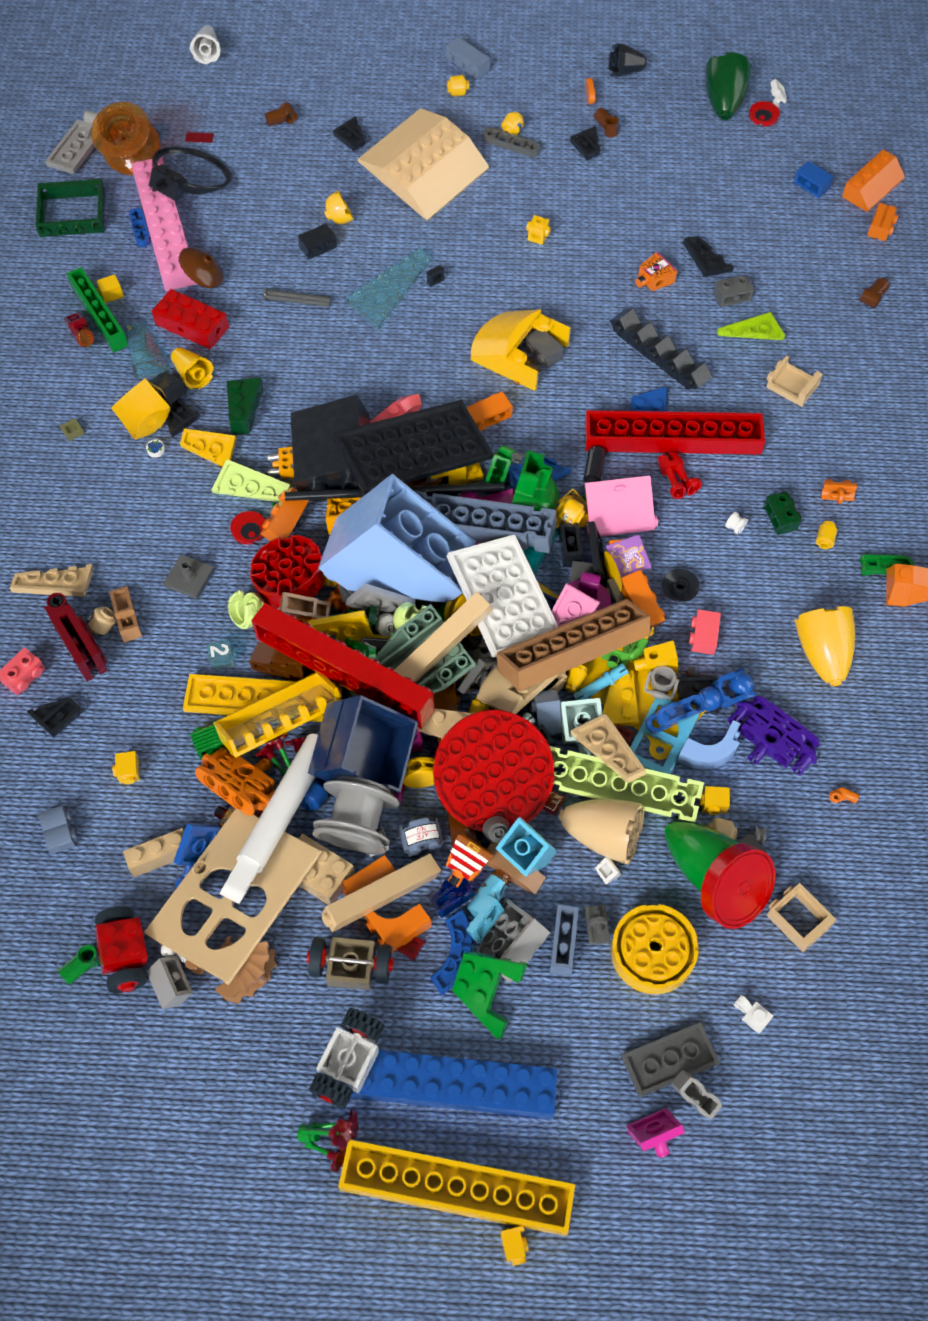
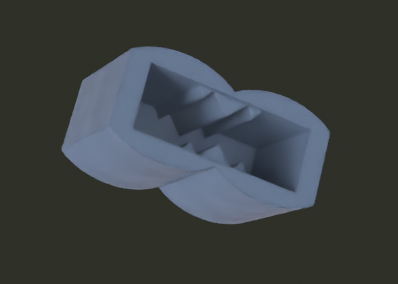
[38,805,77,854]

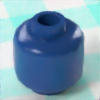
[300,781,328,811]

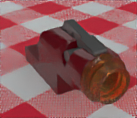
[63,312,94,347]

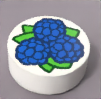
[146,440,165,458]

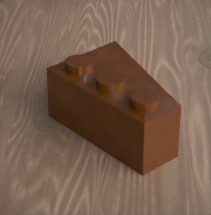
[249,642,312,682]

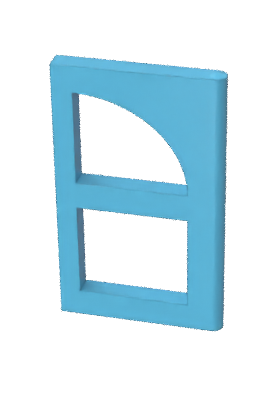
[630,698,700,775]

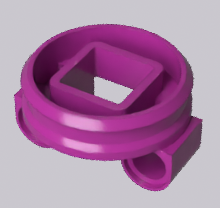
[569,571,611,611]

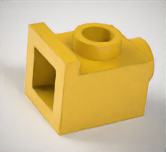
[500,1226,529,1266]

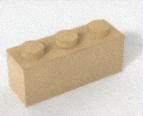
[123,828,184,877]

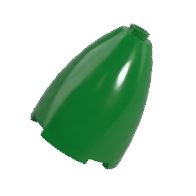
[665,821,740,892]

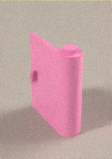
[585,476,658,537]

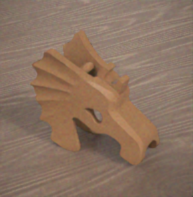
[185,937,277,1004]

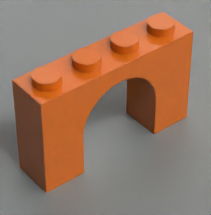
[343,855,432,953]

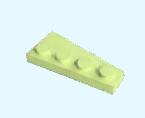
[211,460,292,502]

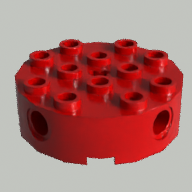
[250,535,326,607]

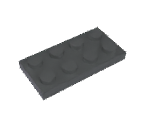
[621,1022,720,1098]

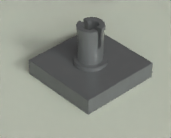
[163,555,215,600]
[458,657,497,694]

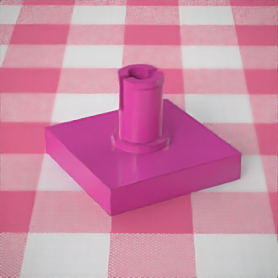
[626,1108,685,1158]

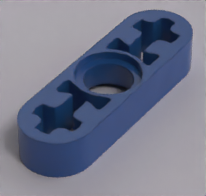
[129,208,151,247]

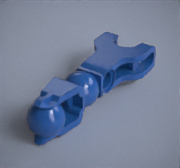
[645,668,757,734]

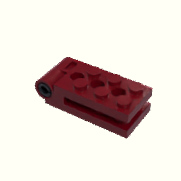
[44,593,107,682]

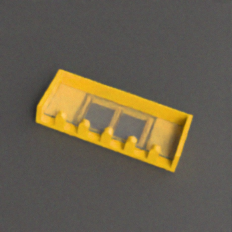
[214,672,342,758]

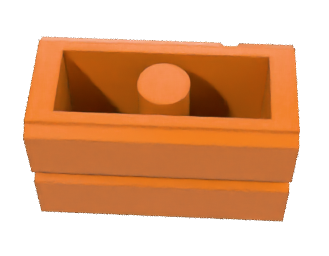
[867,203,898,241]

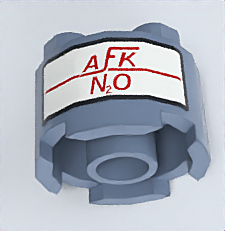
[398,818,444,858]

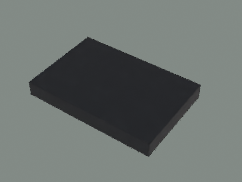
[587,521,608,587]

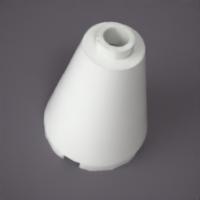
[190,26,220,64]

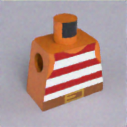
[446,834,495,887]

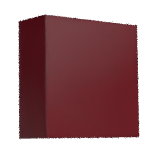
[396,937,425,961]

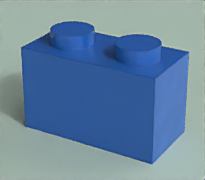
[794,161,834,198]

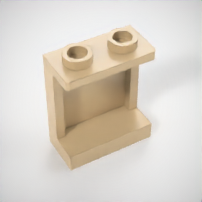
[766,355,823,407]

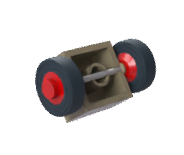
[307,937,394,990]

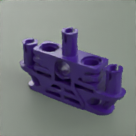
[727,695,820,775]

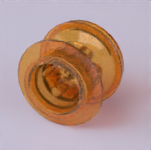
[91,102,160,176]

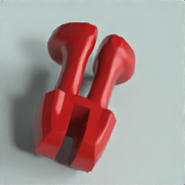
[658,451,702,499]

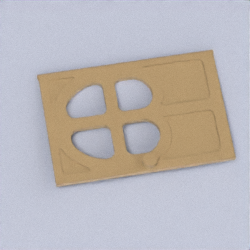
[144,809,322,985]

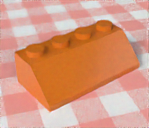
[842,149,905,212]

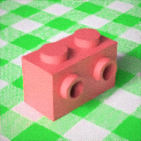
[689,609,721,655]
[0,647,45,696]

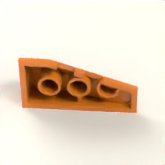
[886,564,928,607]

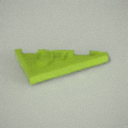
[717,312,785,340]

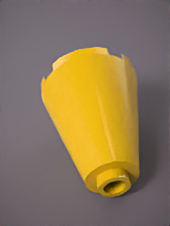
[171,347,214,389]

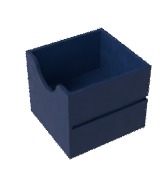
[308,695,419,794]

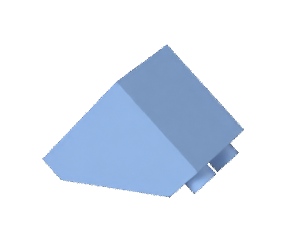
[319,474,476,603]

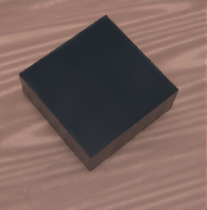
[427,265,444,287]

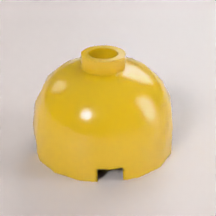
[324,190,354,225]

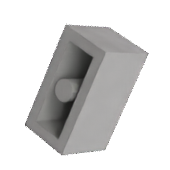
[146,955,193,1009]

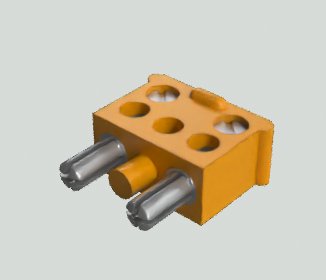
[267,447,294,479]

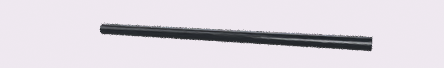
[285,482,504,501]

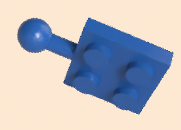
[174,823,221,888]

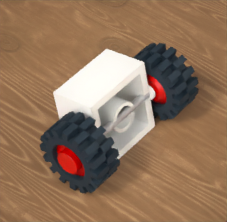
[308,1008,385,1109]

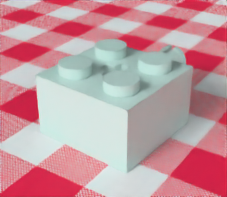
[560,698,602,756]

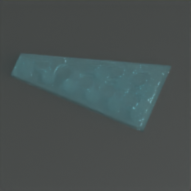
[346,248,431,330]

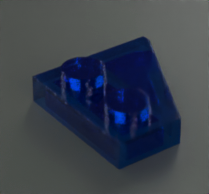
[430,878,476,918]

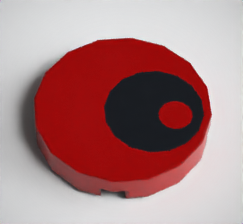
[749,101,780,127]
[230,511,265,545]

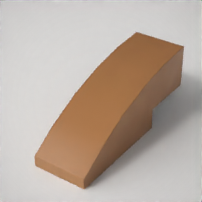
[109,586,142,642]
[280,592,331,620]
[487,843,546,896]

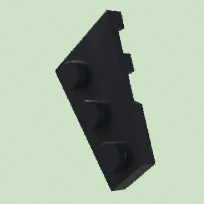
[683,236,734,277]

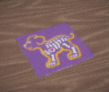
[606,535,651,578]

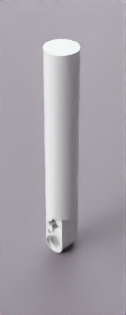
[220,734,318,904]

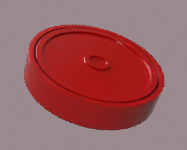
[701,843,776,929]

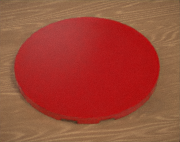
[433,710,555,833]

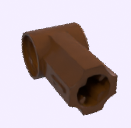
[264,102,297,126]
[594,107,619,138]
[859,277,890,309]

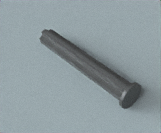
[264,287,330,307]

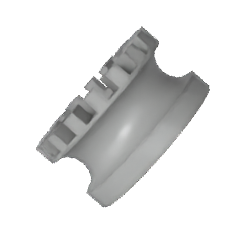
[753,826,766,845]

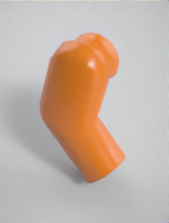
[829,787,860,804]

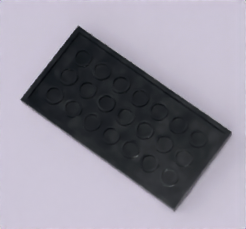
[333,400,494,495]

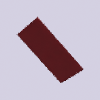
[185,132,214,143]

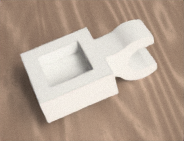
[770,79,786,108]
[733,995,773,1034]

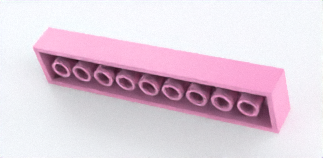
[131,157,197,291]

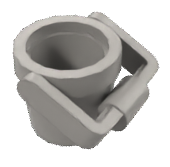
[644,666,679,700]

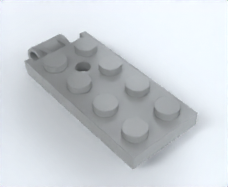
[45,110,106,174]

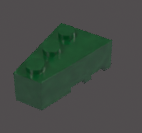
[227,377,264,435]

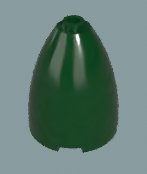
[705,52,752,120]

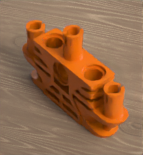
[195,747,277,816]

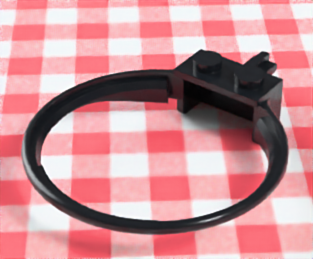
[149,146,231,201]

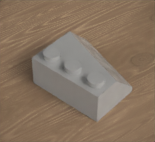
[476,897,550,983]

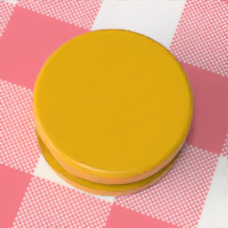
[403,757,434,788]

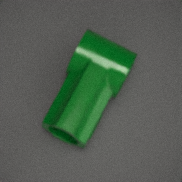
[57,945,100,985]

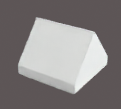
[595,857,621,884]

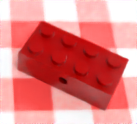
[152,289,229,350]

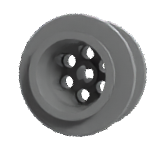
[312,776,400,855]

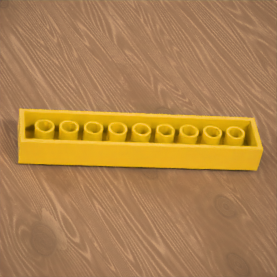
[338,1140,575,1236]

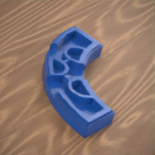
[430,909,472,997]

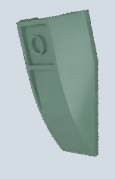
[348,604,476,697]

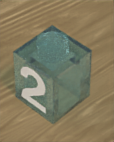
[207,640,237,670]

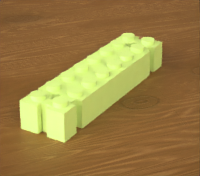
[549,746,704,823]

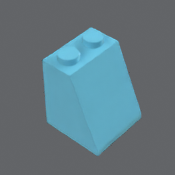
[495,817,557,876]

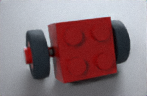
[95,906,148,993]

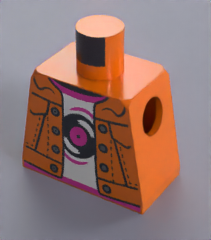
[635,252,677,291]

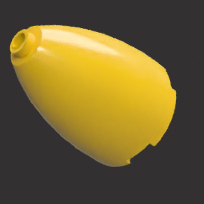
[794,606,855,686]

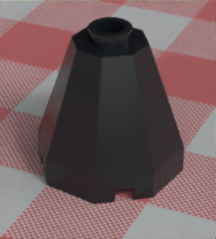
[608,43,646,77]

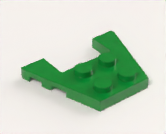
[452,951,528,1040]

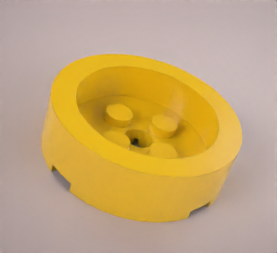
[611,904,699,994]

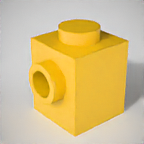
[96,274,124,303]
[112,751,140,784]
[699,786,730,815]

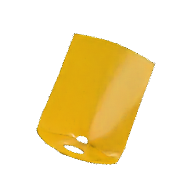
[111,378,171,440]

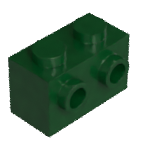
[763,491,802,535]

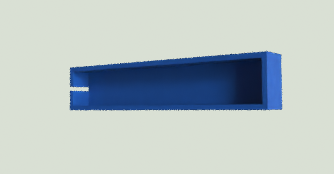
[351,1050,557,1119]

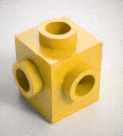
[526,215,551,245]

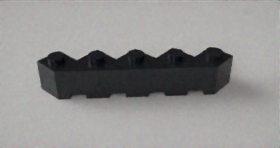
[610,308,712,389]

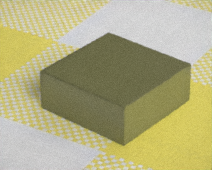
[60,418,84,442]

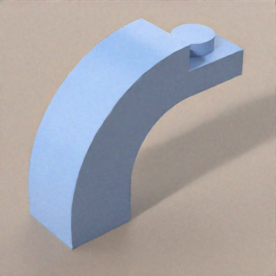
[677,720,741,770]

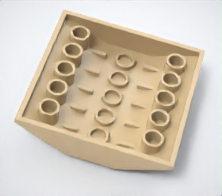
[357,108,489,221]

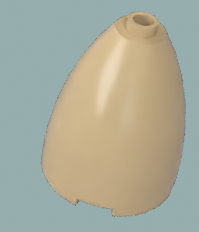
[559,799,645,864]

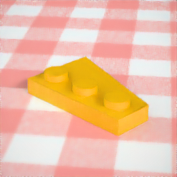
[602,670,639,726]

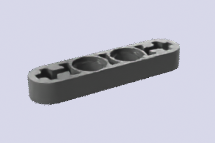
[483,127,540,157]

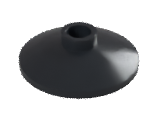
[662,569,700,602]

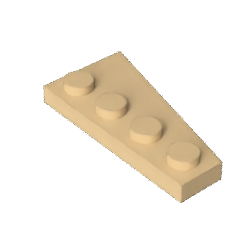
[10,564,94,597]
[416,709,473,740]
[570,714,646,783]

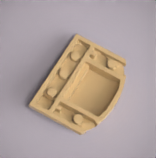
[477,665,560,714]

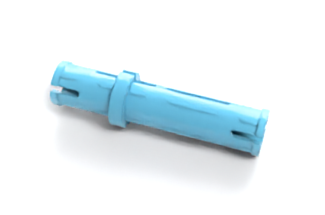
[573,663,629,700]

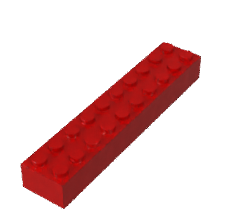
[584,410,765,455]
[251,603,435,729]

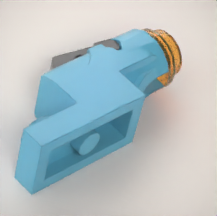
[467,869,510,943]

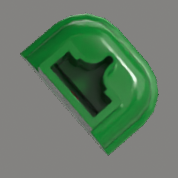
[511,450,559,511]

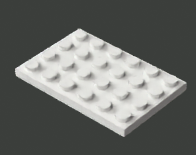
[447,534,558,658]

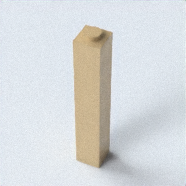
[395,592,493,683]
[321,853,441,932]

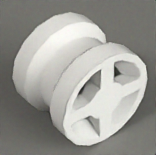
[725,512,748,535]

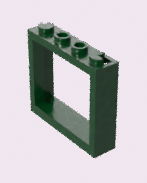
[35,179,105,237]

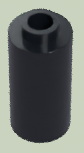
[583,446,606,483]

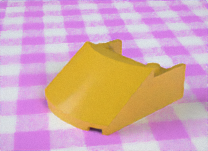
[471,309,571,391]

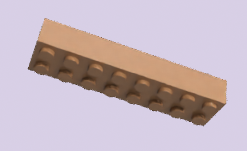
[497,599,650,691]

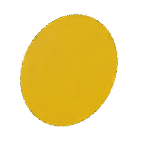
[604,551,622,592]

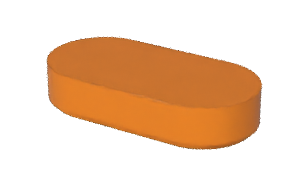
[585,78,595,104]

